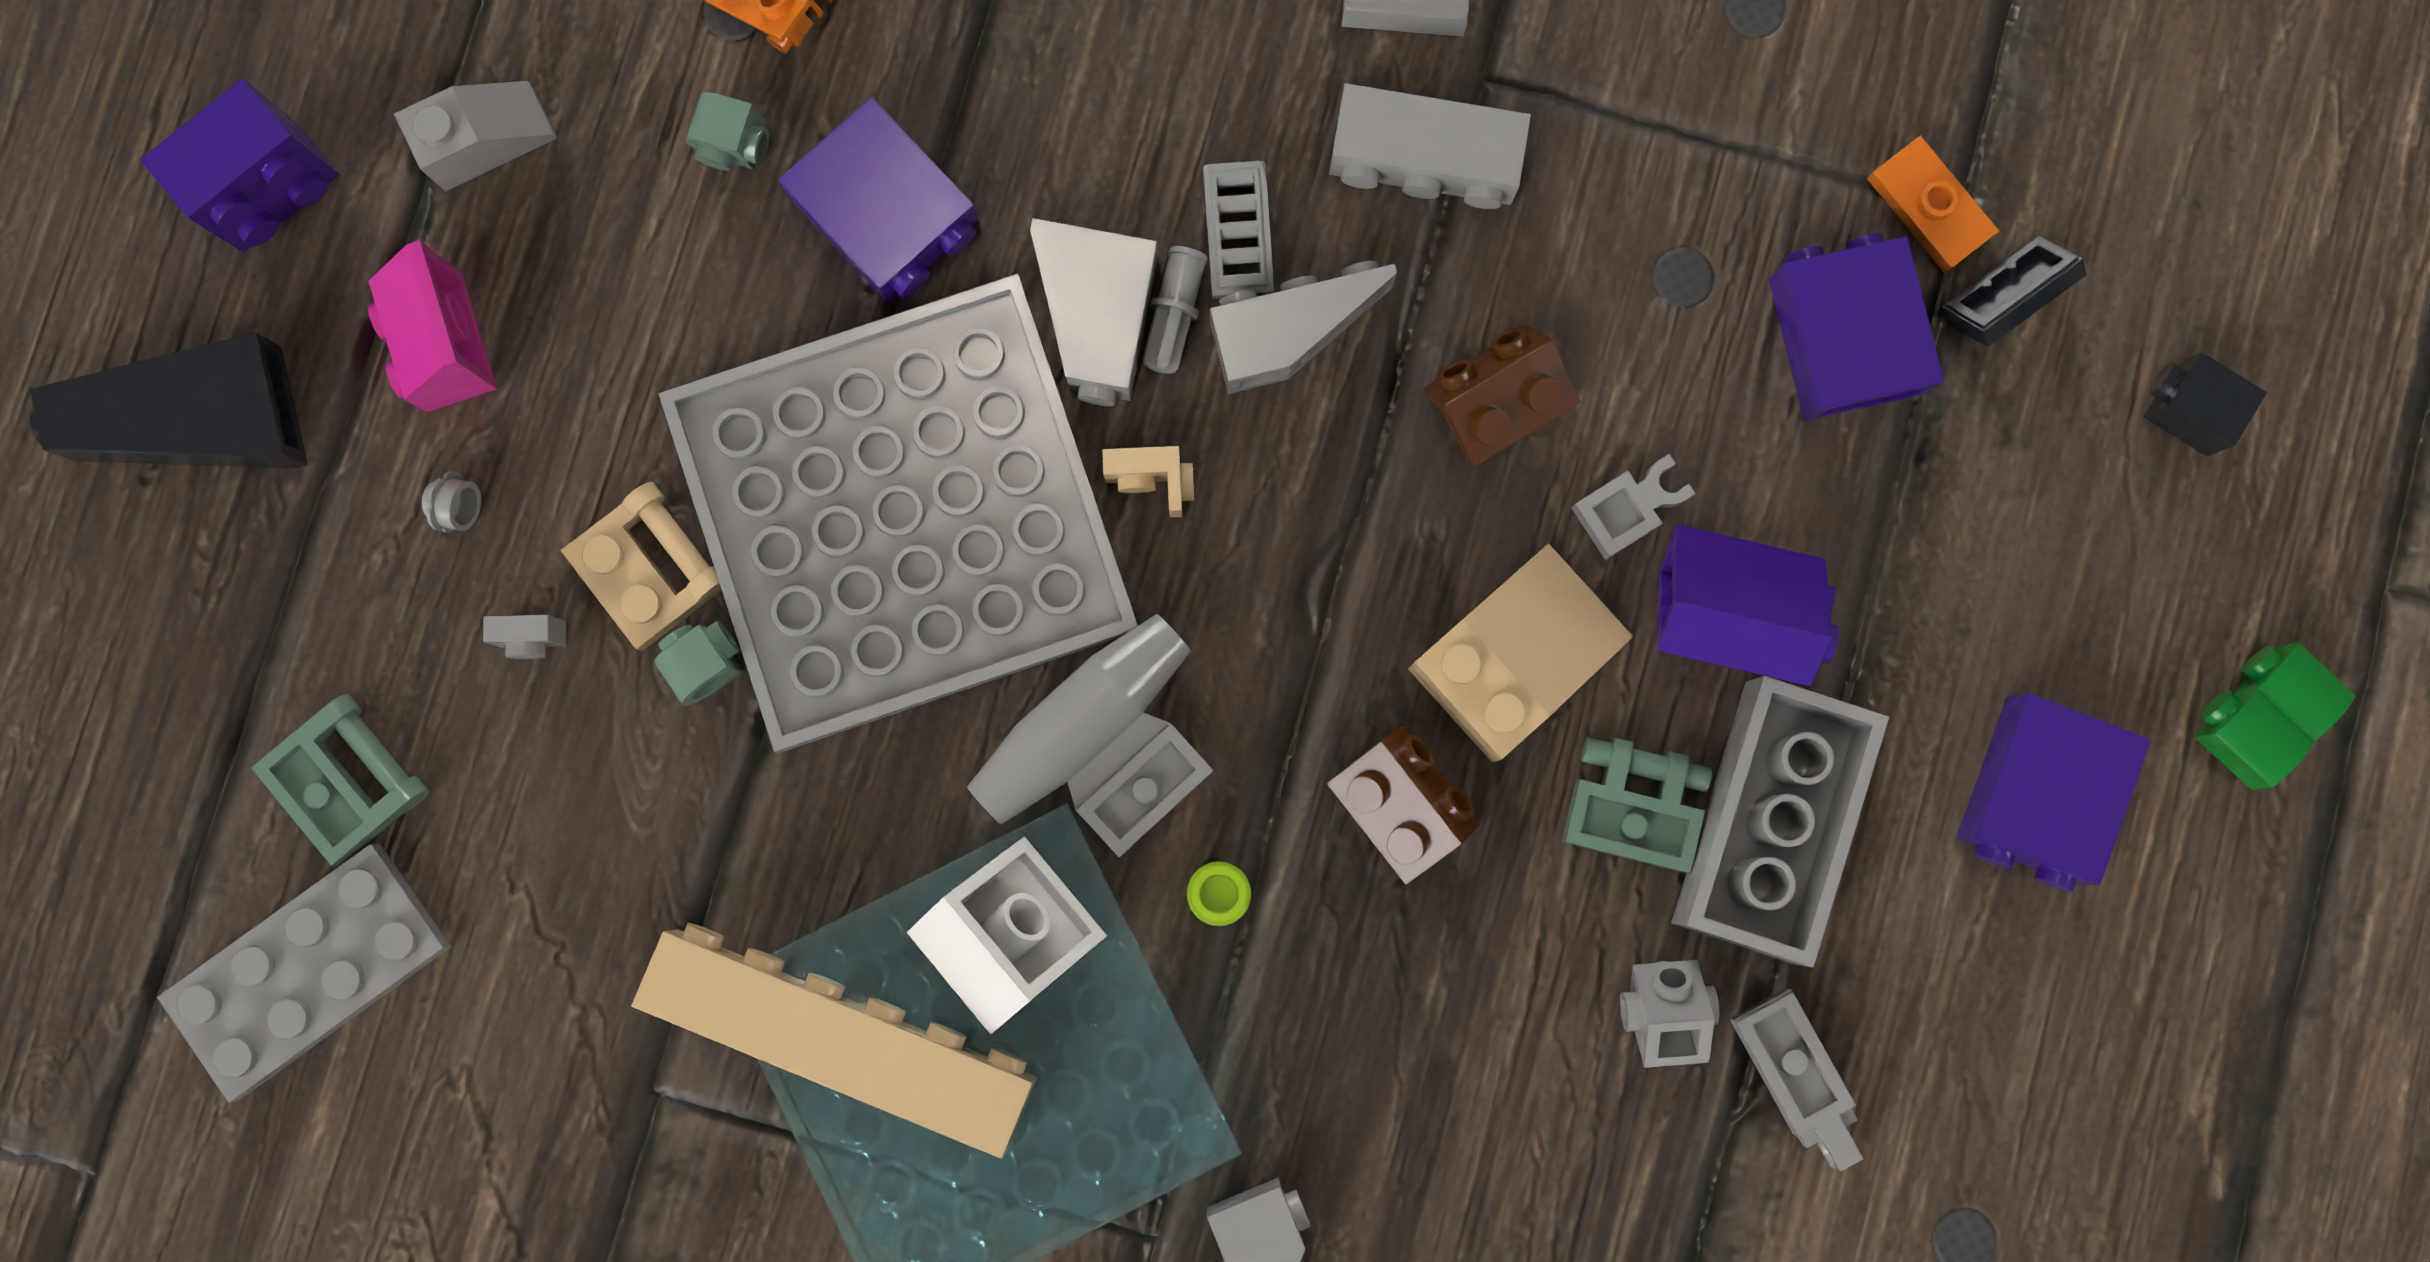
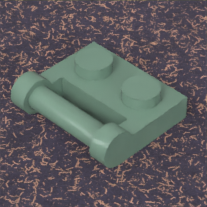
[251,694,430,866]

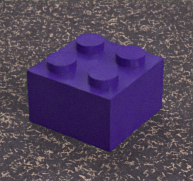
[140,78,340,253]

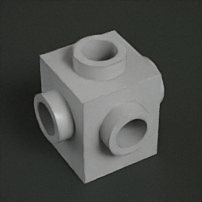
[1620,960,1719,1068]

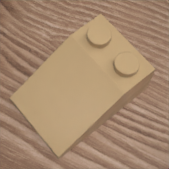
[1408,543,1633,763]

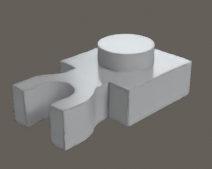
[1571,454,1695,560]

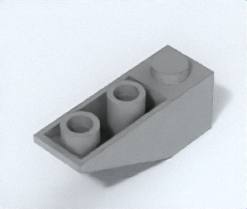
[1210,261,1397,394]

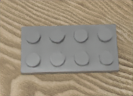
[157,844,452,1103]

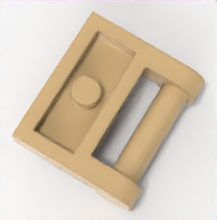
[560,482,722,651]

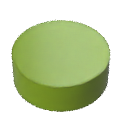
[1187,862,1251,926]

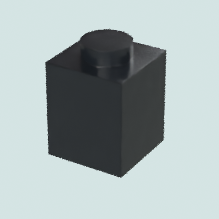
[2143,352,2267,457]

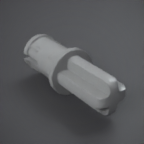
[1142,246,1208,374]

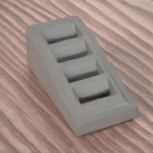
[1203,161,1274,299]

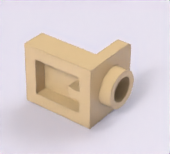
[1102,446,1194,517]

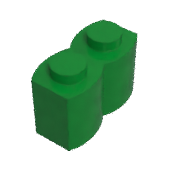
[2195,642,2356,790]

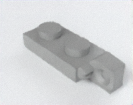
[1730,988,1863,1172]

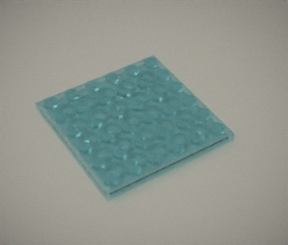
[757,804,1242,1262]

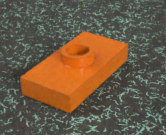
[1866,135,1999,274]

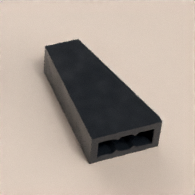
[30,332,308,468]

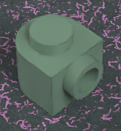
[685,92,770,171]
[654,620,744,706]

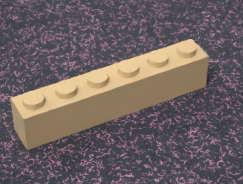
[631,923,1037,1159]

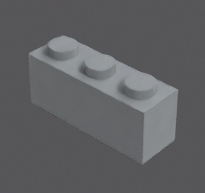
[1329,83,1531,209]

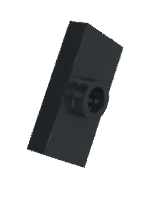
[1942,236,2087,347]

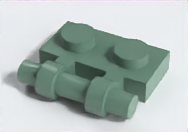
[1562,737,1712,873]

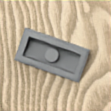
[1341,0,1469,37]

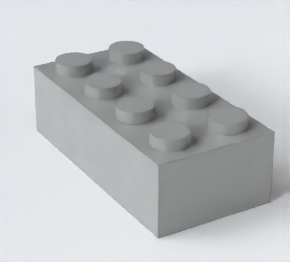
[1671,676,1889,968]

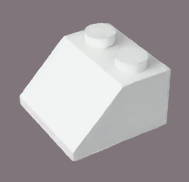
[907,836,1107,1035]

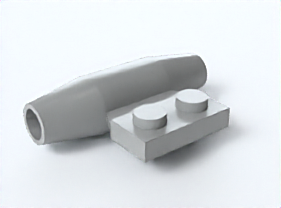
[967,614,1214,857]

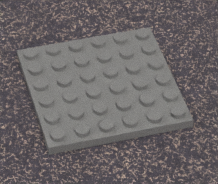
[658,274,1138,753]

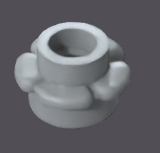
[421,471,481,533]

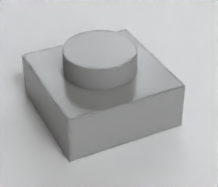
[483,615,566,659]

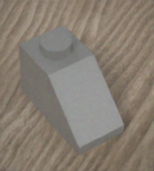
[394,81,557,191]
[1207,1178,1311,1262]

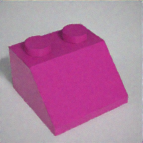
[368,240,498,412]

